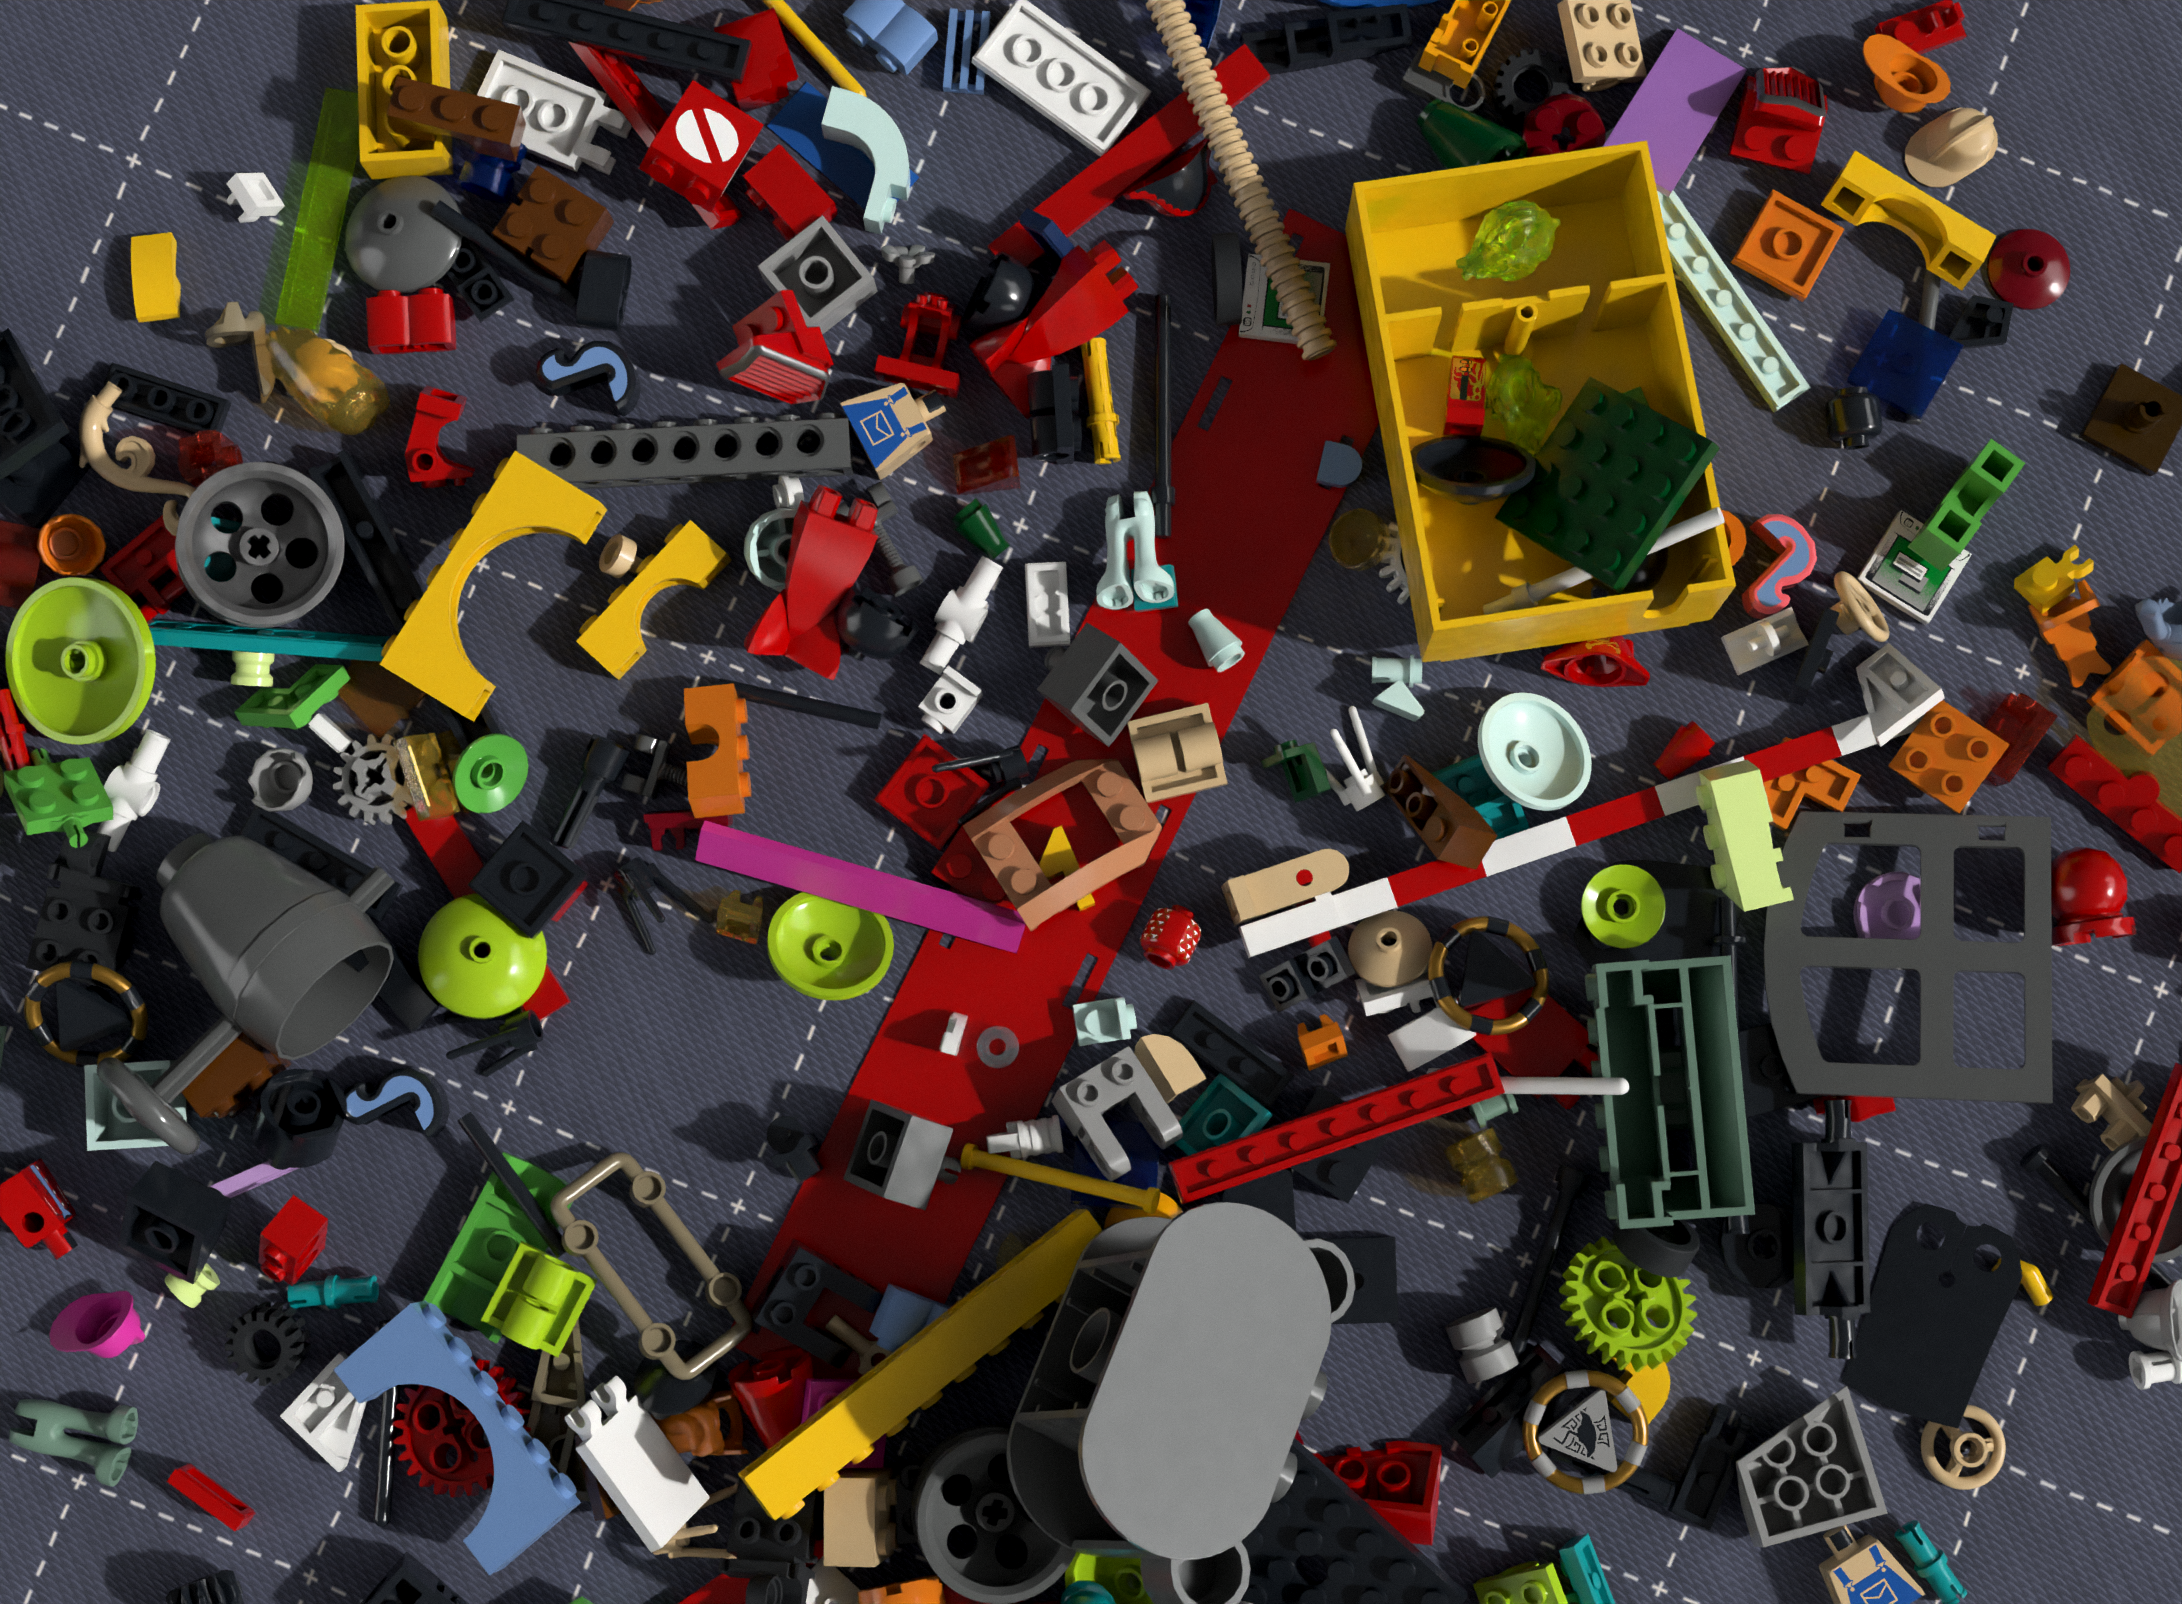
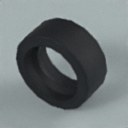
[1613,1219,1700,1278]

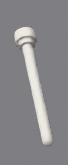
[1427,1068,1629,1095]

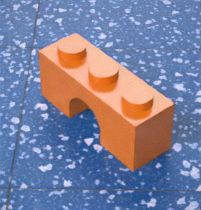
[684,683,751,818]

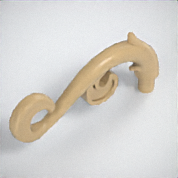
[79,381,196,536]

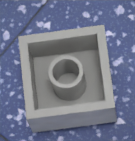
[758,215,878,335]

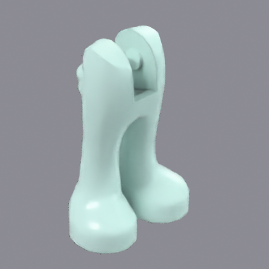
[1096,491,1174,609]

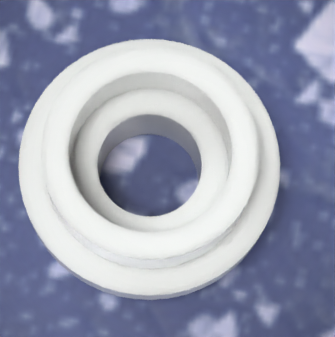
[773,474,804,510]

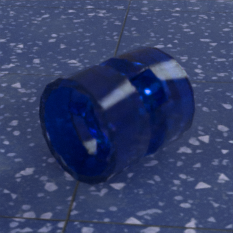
[457,143,528,203]

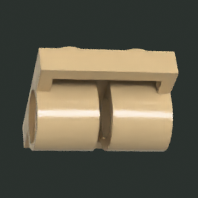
[1557,0,1647,92]
[1127,703,1227,804]

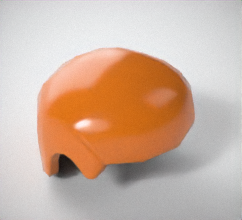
[37,513,106,576]

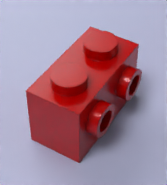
[743,143,838,241]

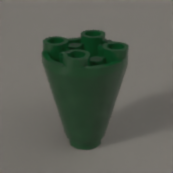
[1417,99,1527,170]

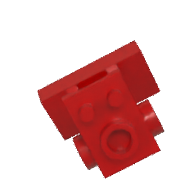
[874,292,962,399]
[405,385,475,488]

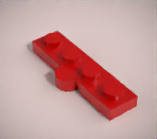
[2047,734,2182,874]

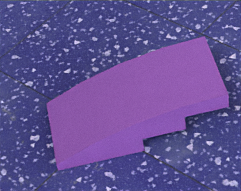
[1603,28,1747,197]

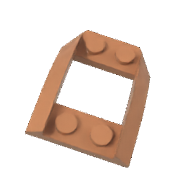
[963,759,1162,931]

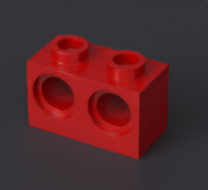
[258,1195,328,1286]

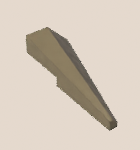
[527,1318,590,1502]

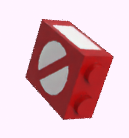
[639,80,764,213]

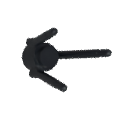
[932,745,1029,825]
[613,857,714,955]
[444,1006,543,1077]

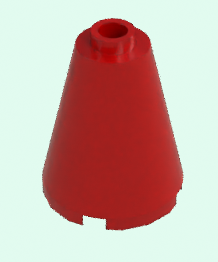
[728,1347,813,1450]

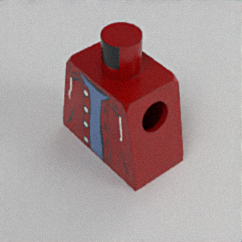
[0,1158,78,1260]

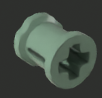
[1468,1094,1519,1129]

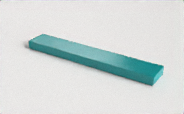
[147,619,390,661]

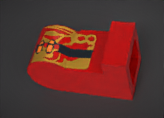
[1442,355,1486,436]

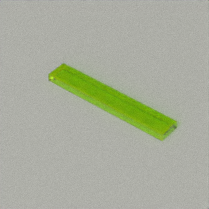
[275,87,359,334]

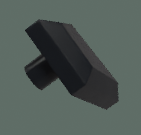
[1942,295,2014,351]

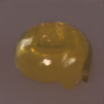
[1328,508,1390,571]

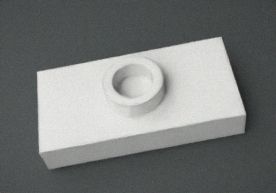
[1025,562,1070,648]

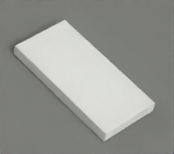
[971,0,1152,157]

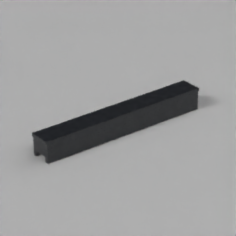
[308,450,508,751]

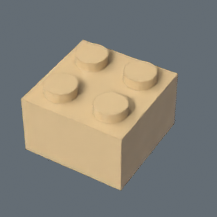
[824,1467,899,1567]

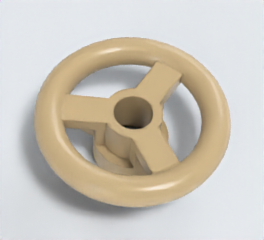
[1829,571,1889,642]
[1920,1404,2006,1490]

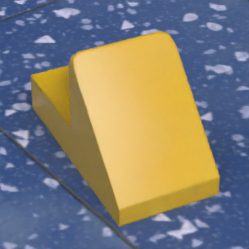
[1039,825,1095,911]

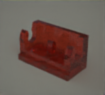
[1984,693,2058,787]

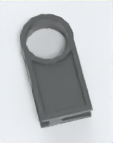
[1400,46,1486,114]

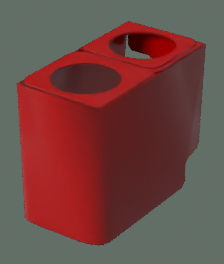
[714,8,798,113]

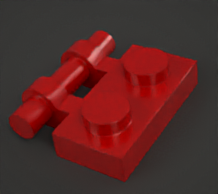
[99,515,187,622]

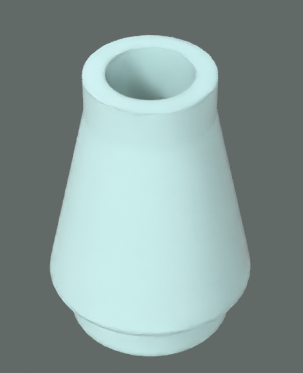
[1188,609,1245,672]

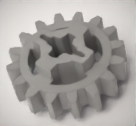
[333,734,427,825]

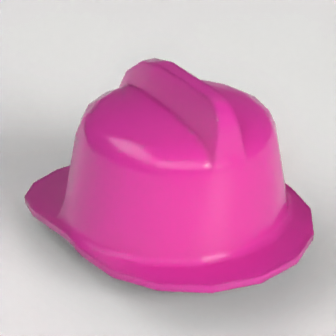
[49,1291,145,1358]

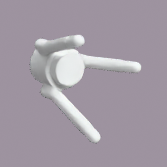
[1326,706,1385,811]

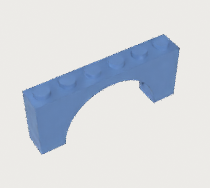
[333,1300,581,1575]

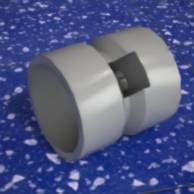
[1445,1307,1519,1384]

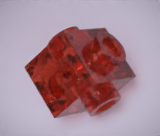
[178,430,243,488]

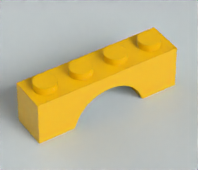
[1821,151,1996,290]
[576,520,731,680]

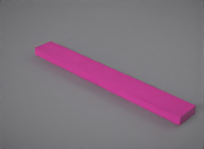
[695,821,1026,954]

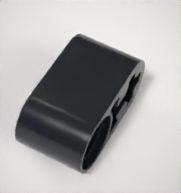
[576,249,632,332]

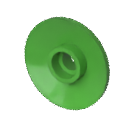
[452,733,528,814]

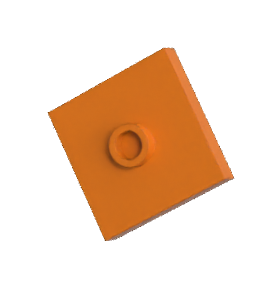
[1731,189,1844,302]

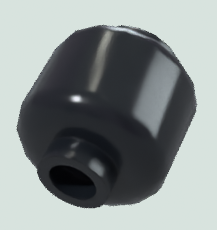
[1825,387,1883,450]

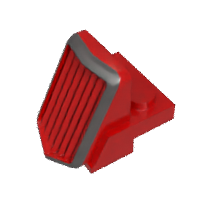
[1728,67,1828,175]
[716,290,834,404]

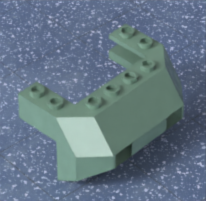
[1585,955,1755,1229]

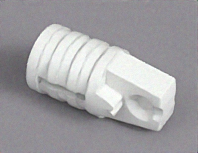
[986,1115,1063,1159]

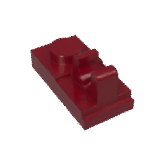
[643,809,733,851]

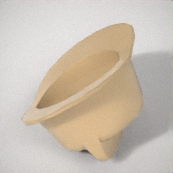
[1905,107,1998,188]

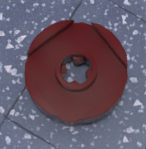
[1521,94,1606,158]

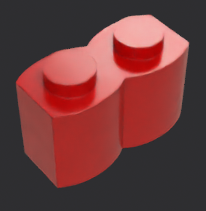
[366,288,456,355]

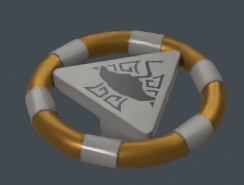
[1522,1369,1649,1495]

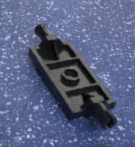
[1791,1100,1870,1359]

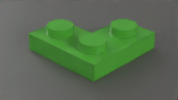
[234,664,351,729]

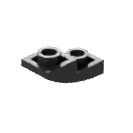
[446,236,515,323]
[1259,936,1356,1013]

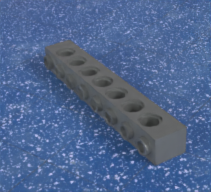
[516,413,854,489]

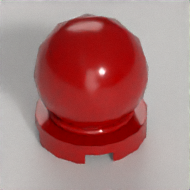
[2051,847,2137,946]

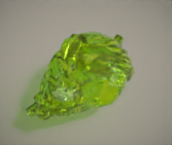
[1455,200,1561,281]
[1485,354,1563,458]

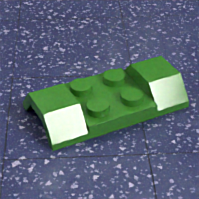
[423,1152,573,1343]

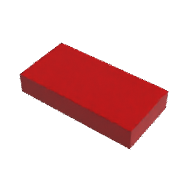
[166,1463,256,1531]

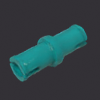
[288,1275,379,1309]
[1894,1520,1967,1604]

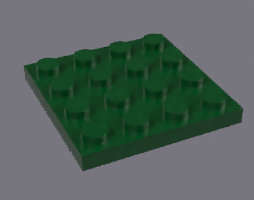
[1494,377,1720,594]

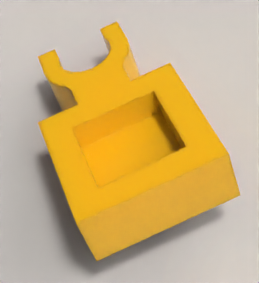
[2014,545,2094,614]

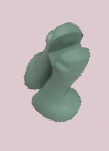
[9,1399,138,1487]

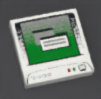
[1238,254,1330,344]
[1856,510,1972,625]

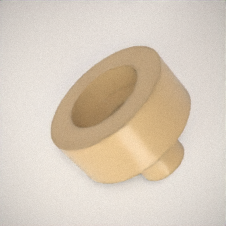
[599,534,643,578]

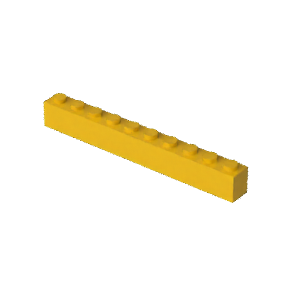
[738,1209,1102,1520]

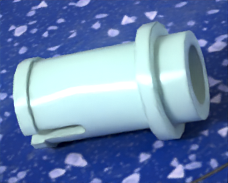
[1372,654,1422,688]

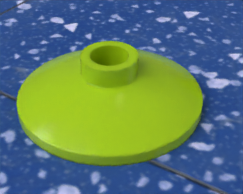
[1581,865,1666,948]

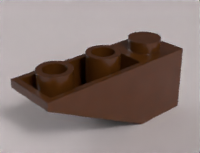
[1383,755,1497,869]

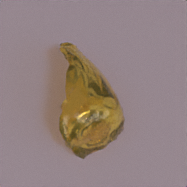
[265,325,390,435]

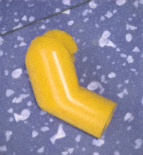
[1992,1258,2053,1306]

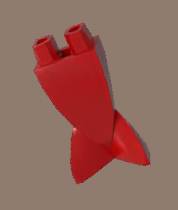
[969,240,1139,419]
[744,485,878,680]

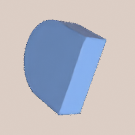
[1316,440,1362,488]

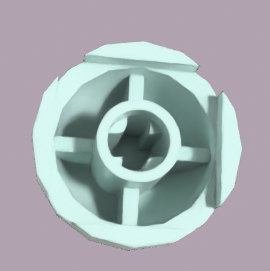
[744,508,797,592]

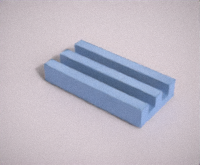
[943,8,991,95]

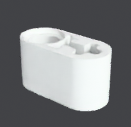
[1387,998,1477,1072]

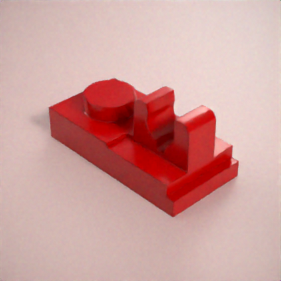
[1874,0,1967,55]

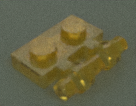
[394,730,473,821]

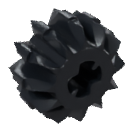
[165,1569,244,1604]

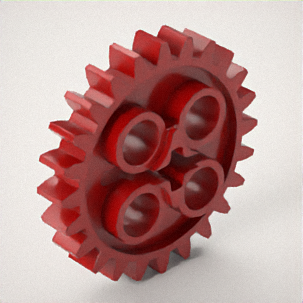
[393,1357,531,1497]

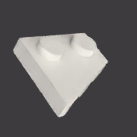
[1856,643,1945,747]

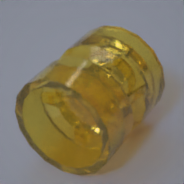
[1443,1127,1519,1204]

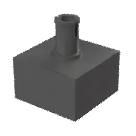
[1037,623,1159,747]
[843,1099,961,1210]

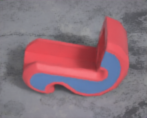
[1742,514,1817,619]

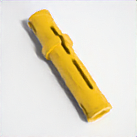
[1080,338,1121,464]

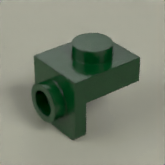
[1261,739,1331,803]

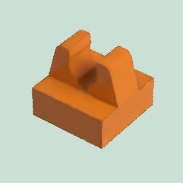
[1297,1014,1348,1071]

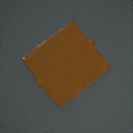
[338,659,428,738]

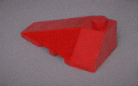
[1312,1441,1442,1546]

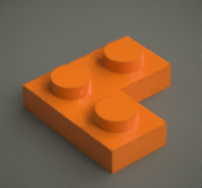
[1763,737,1861,831]

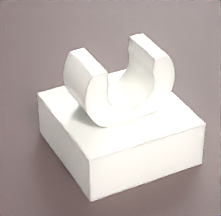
[226,173,285,223]

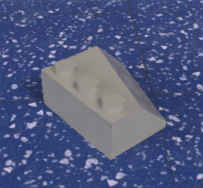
[1736,1386,1887,1547]

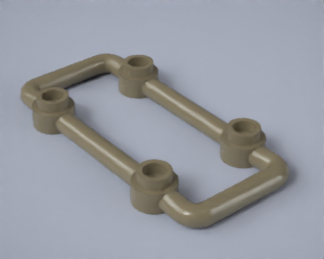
[550,1152,753,1380]

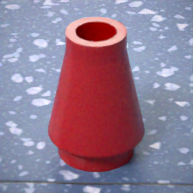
[1653,720,1715,781]

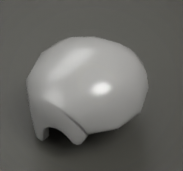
[247,748,313,812]

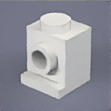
[919,666,983,735]

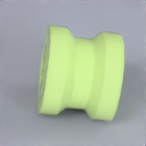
[231,651,275,687]
[165,1263,220,1308]

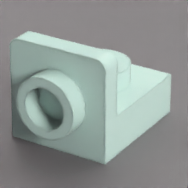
[1072,997,1137,1046]

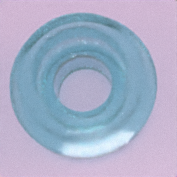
[977,1026,1019,1068]

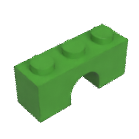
[1908,439,2025,572]

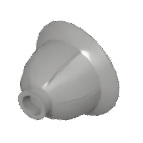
[2118,1279,2182,1362]

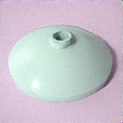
[1478,693,1592,811]

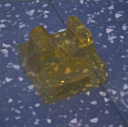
[716,890,763,945]

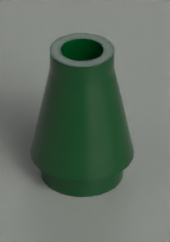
[951,498,1010,560]

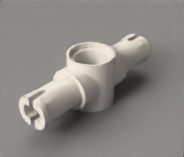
[920,556,1003,675]
[97,729,171,852]

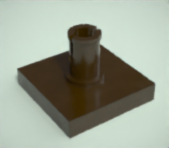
[2078,363,2182,476]

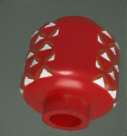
[1140,905,1202,970]

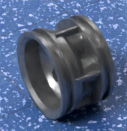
[175,462,345,628]

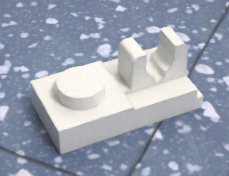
[1355,965,1439,1016]

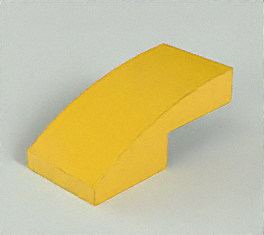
[131,232,181,323]

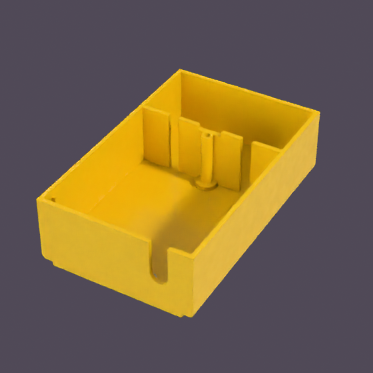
[1345,141,1736,662]

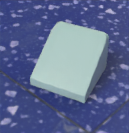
[1371,680,1424,722]

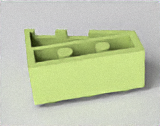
[1696,760,1794,912]

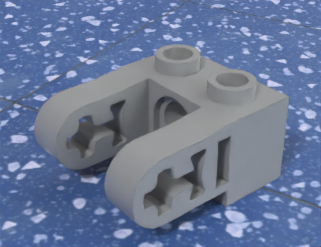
[1051,1046,1183,1182]

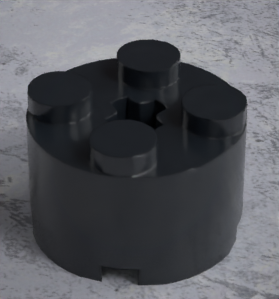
[251,1069,347,1170]

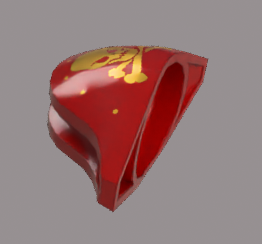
[1540,635,1650,687]

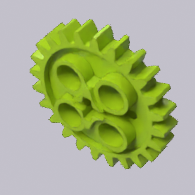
[1559,1236,1697,1372]

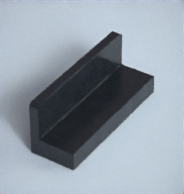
[1447,1343,1582,1478]

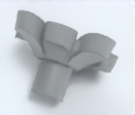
[881,245,935,284]

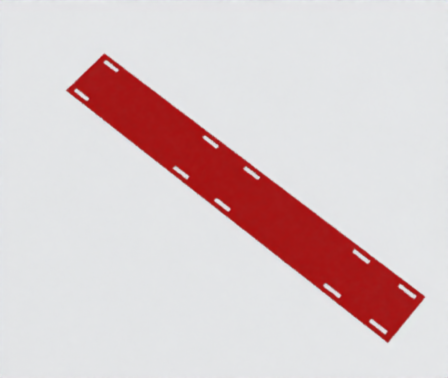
[731,208,1379,1379]

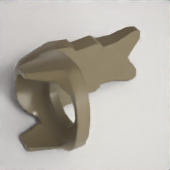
[205,302,276,404]

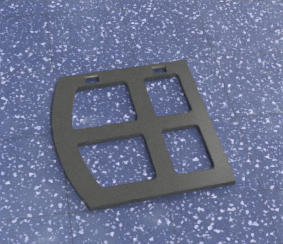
[1763,811,2053,1104]

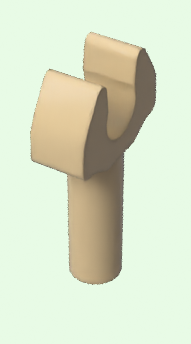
[825,1314,893,1375]

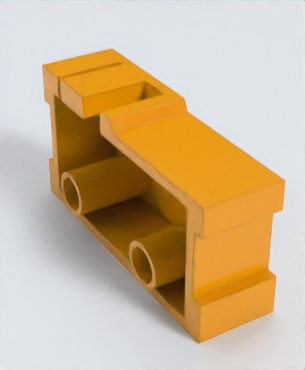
[1418,0,1511,89]

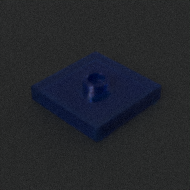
[1847,308,1964,420]

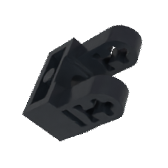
[750,1238,884,1369]
[360,1552,469,1604]

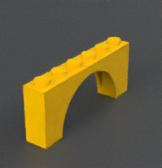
[379,451,607,722]

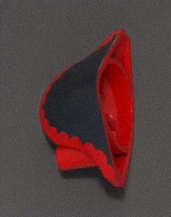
[1123,138,1218,217]

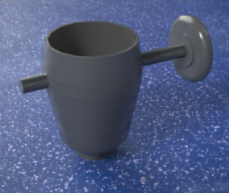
[96,833,395,1155]

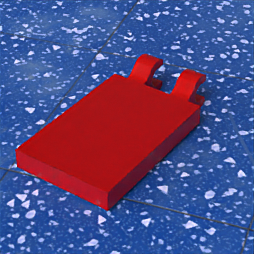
[1456,988,1598,1110]

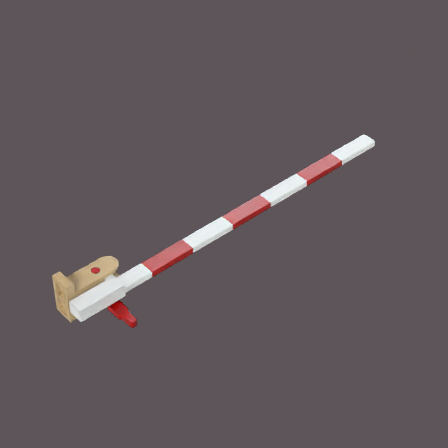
[1221,714,1925,958]

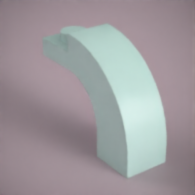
[821,86,910,235]

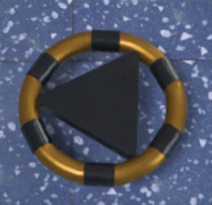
[1428,916,1549,1035]
[24,961,148,1067]

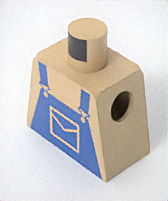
[840,383,946,480]
[1819,1525,1925,1604]

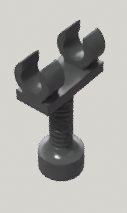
[836,482,923,597]
[621,734,688,799]

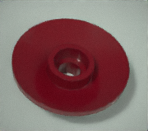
[1987,229,2070,310]

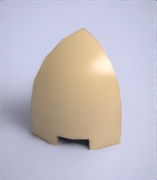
[1134,1034,1206,1104]

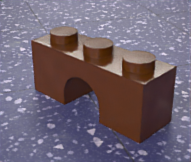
[386,76,526,162]

